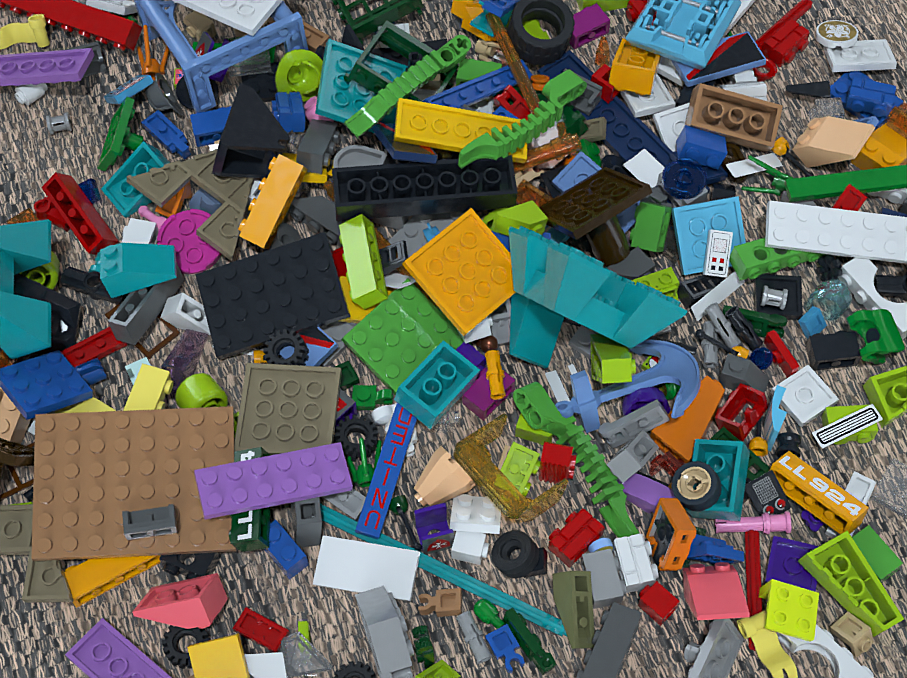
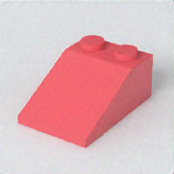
[683,562,750,620]
[132,573,228,629]

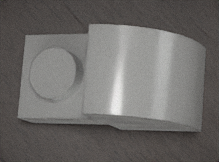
[490,299,511,346]

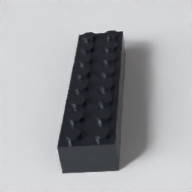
[332,155,518,221]

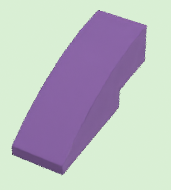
[617,473,684,514]

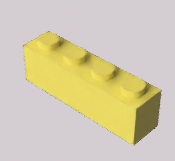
[123,363,174,411]

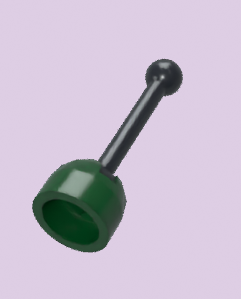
[389,495,422,551]

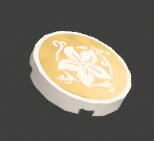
[816,20,859,49]

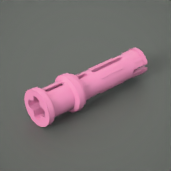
[714,511,791,535]

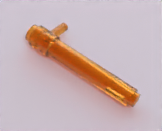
[513,122,582,173]

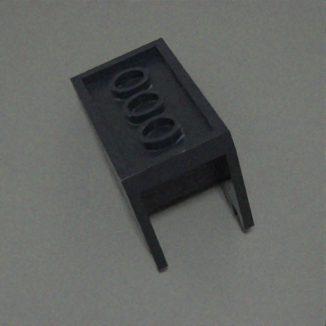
[212,84,290,178]

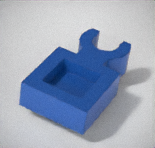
[485,624,525,674]

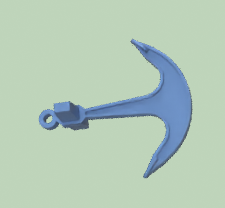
[555,339,701,433]

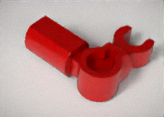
[34,196,70,232]

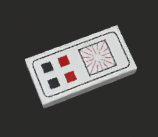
[703,229,733,278]

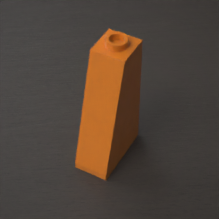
[650,376,725,467]

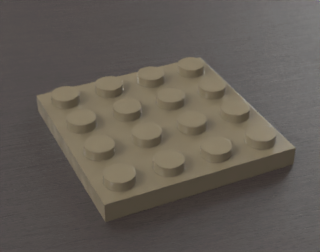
[234,363,342,455]

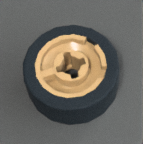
[671,461,722,511]

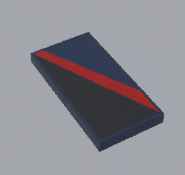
[371,122,438,164]

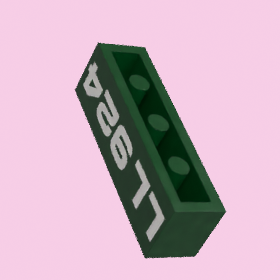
[229,447,271,552]

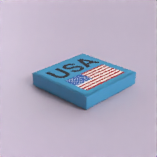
[104,75,154,104]

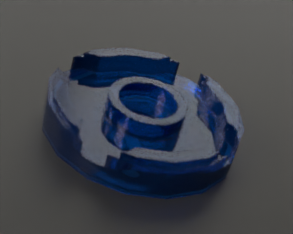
[662,158,707,200]

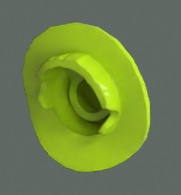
[275,49,323,102]

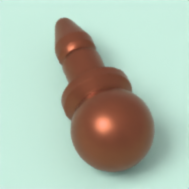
[475,335,498,352]

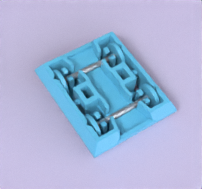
[626,0,742,70]

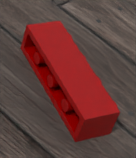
[41,172,118,255]

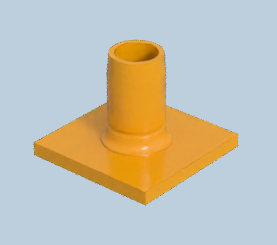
[402,208,516,336]

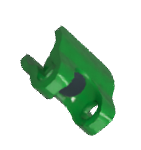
[846,309,905,365]

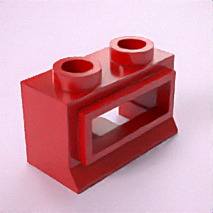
[715,383,768,441]

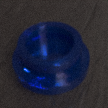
[750,347,773,370]

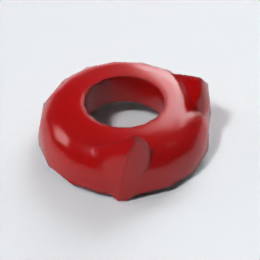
[752,58,777,82]

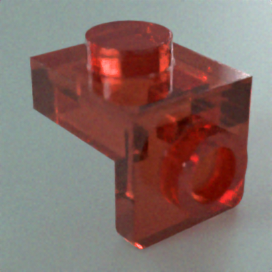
[649,451,685,478]

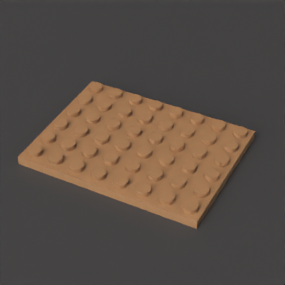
[31,406,236,561]

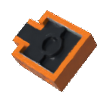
[646,498,697,571]

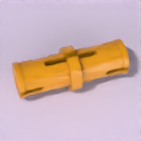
[485,350,506,400]

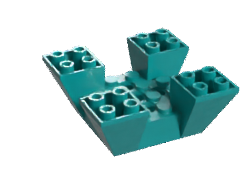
[0,219,51,359]
[508,226,687,348]

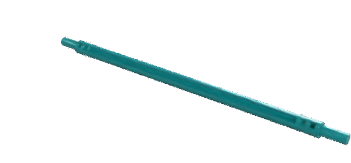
[320,503,567,637]

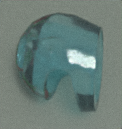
[807,279,852,321]

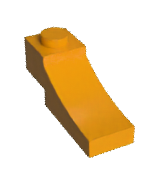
[451,0,504,41]

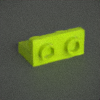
[493,442,540,500]

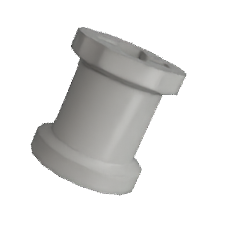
[46,112,72,135]
[760,285,788,310]

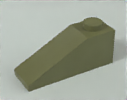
[552,571,595,649]

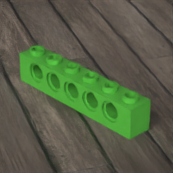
[729,238,834,281]

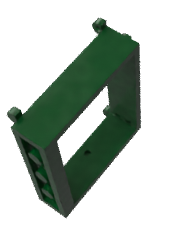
[344,20,459,102]

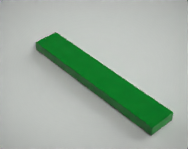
[784,165,907,202]

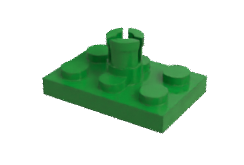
[97,97,143,171]

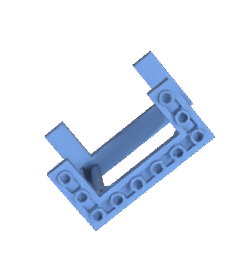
[134,0,308,113]

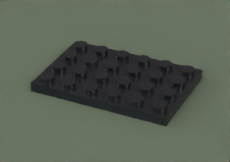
[195,232,351,360]

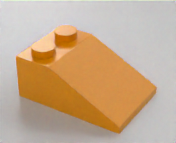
[609,38,661,95]
[850,121,907,170]

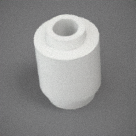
[15,83,48,106]

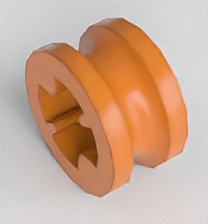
[530,74,550,91]

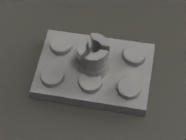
[684,618,744,678]

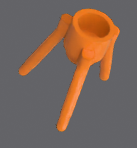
[137,25,170,80]

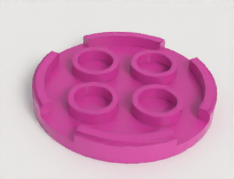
[157,209,221,274]

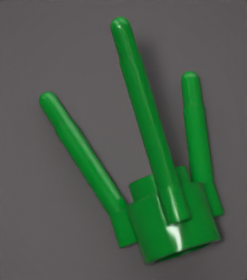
[741,155,793,196]
[346,438,382,488]

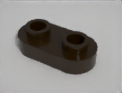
[721,143,749,183]

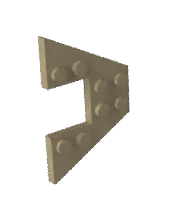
[127,149,254,261]
[0,504,73,603]

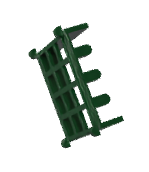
[332,0,424,45]

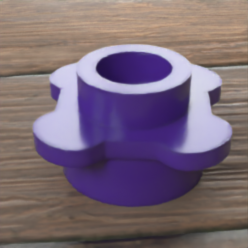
[801,510,827,532]

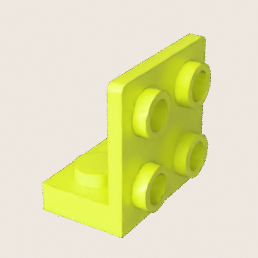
[759,579,819,642]

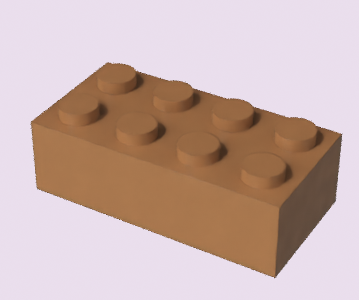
[685,83,783,152]

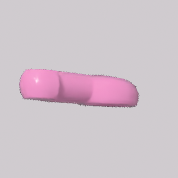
[138,206,166,230]

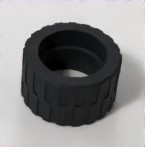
[507,0,575,66]

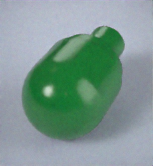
[473,599,505,629]

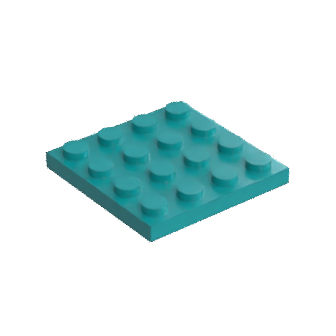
[315,39,408,133]

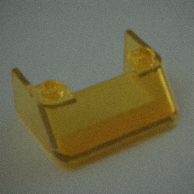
[453,413,569,521]

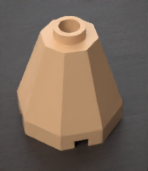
[414,446,476,507]

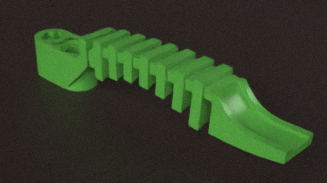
[344,35,471,138]
[458,69,587,169]
[513,382,639,538]

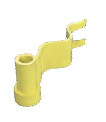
[0,14,50,50]
[736,610,798,678]

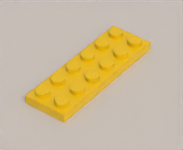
[394,98,528,163]

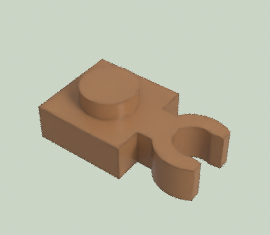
[418,588,462,617]

